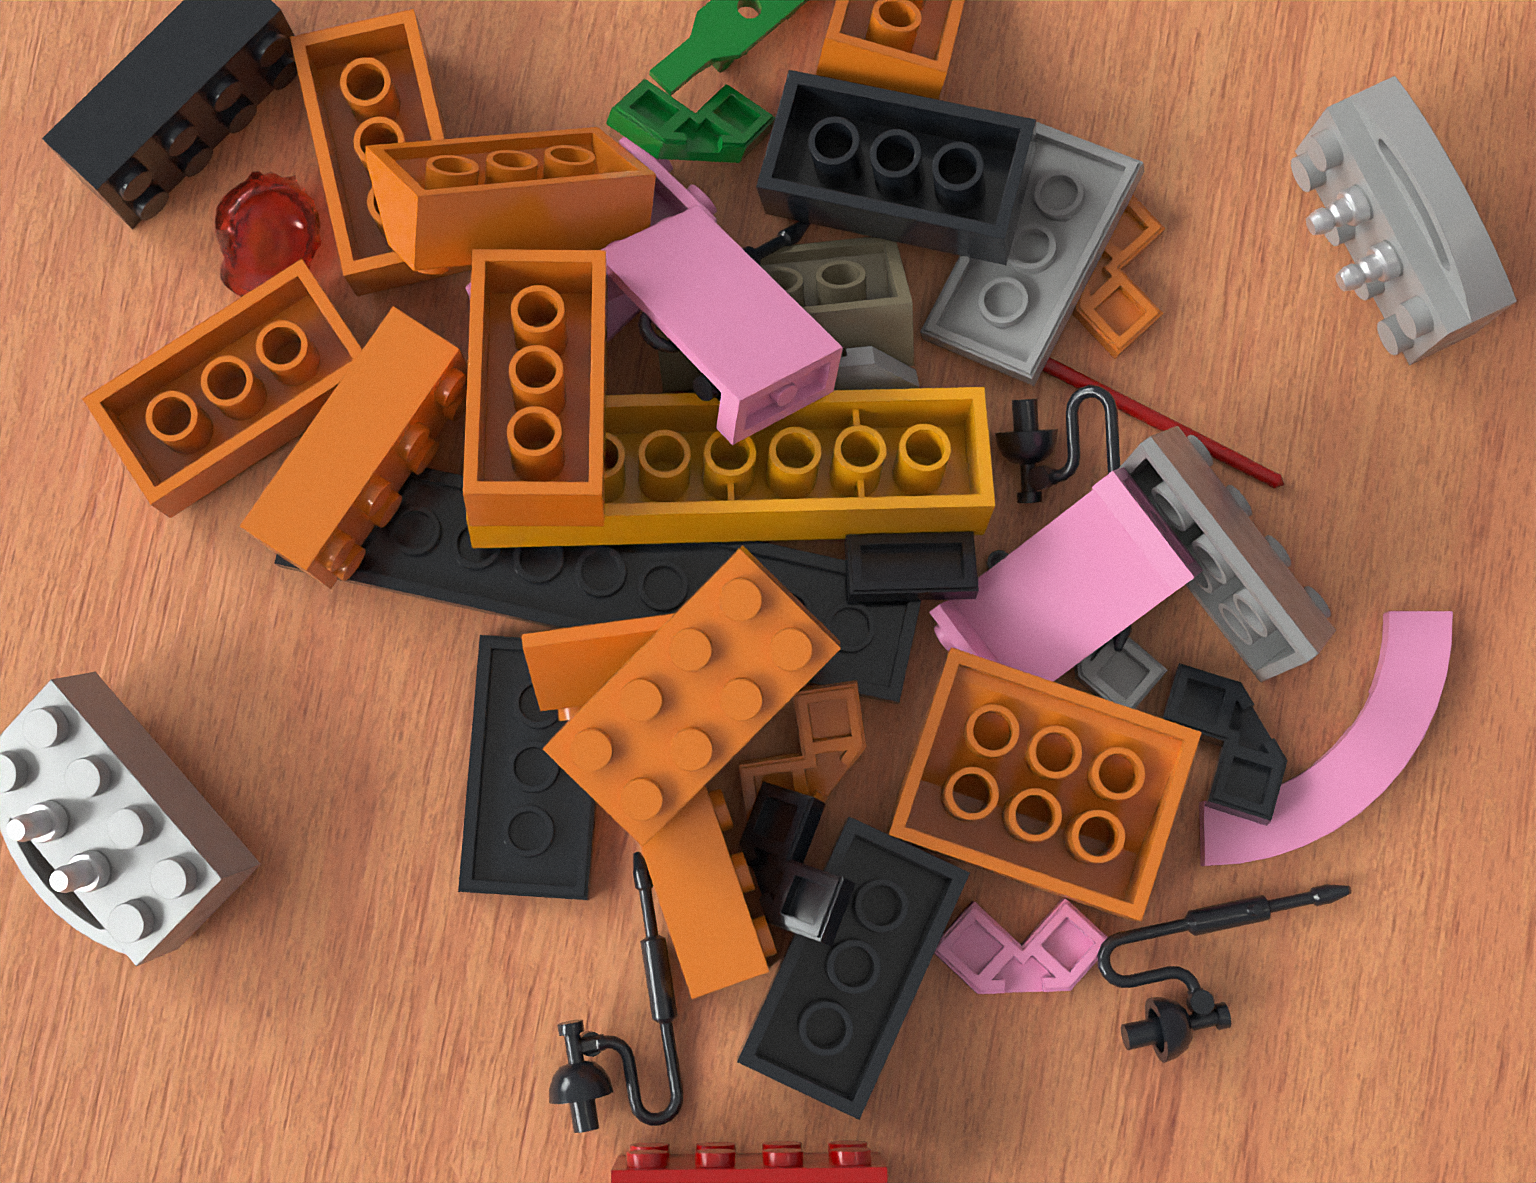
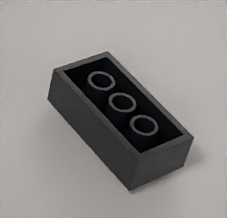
[42,0,298,229]
[756,70,1037,265]
[737,817,970,1120]

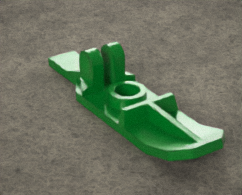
[649,0,809,96]

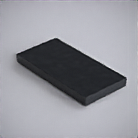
[458,635,596,900]

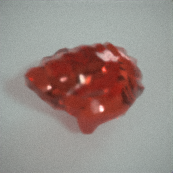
[214,171,321,297]

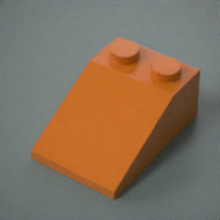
[815,0,965,100]

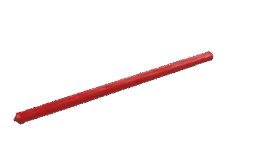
[1042,357,1284,488]

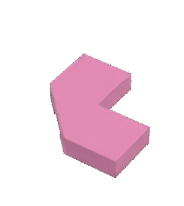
[934,898,1108,994]

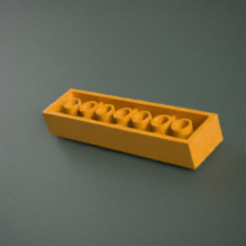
[466,387,995,548]

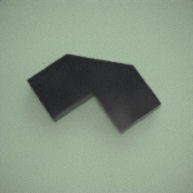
[1162,663,1288,826]
[739,781,856,947]

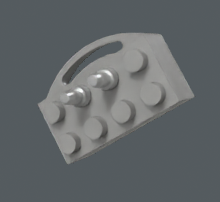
[1291,76,1517,365]
[0,672,261,966]

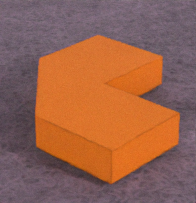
[1073,195,1166,359]
[739,680,867,821]

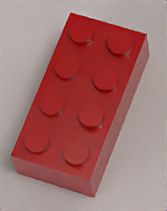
[611,1140,888,1183]

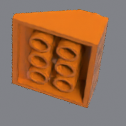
[885,647,1202,922]

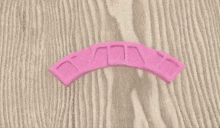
[1199,611,1453,866]

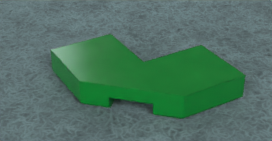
[606,78,776,163]

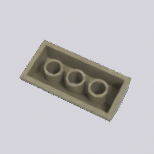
[655,237,914,393]

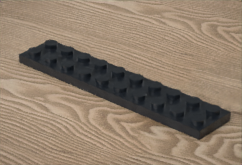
[274,468,921,705]

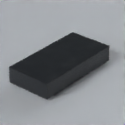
[844,531,979,602]

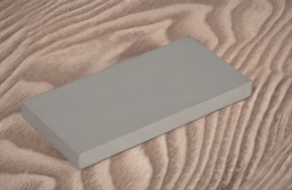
[920,122,1145,386]

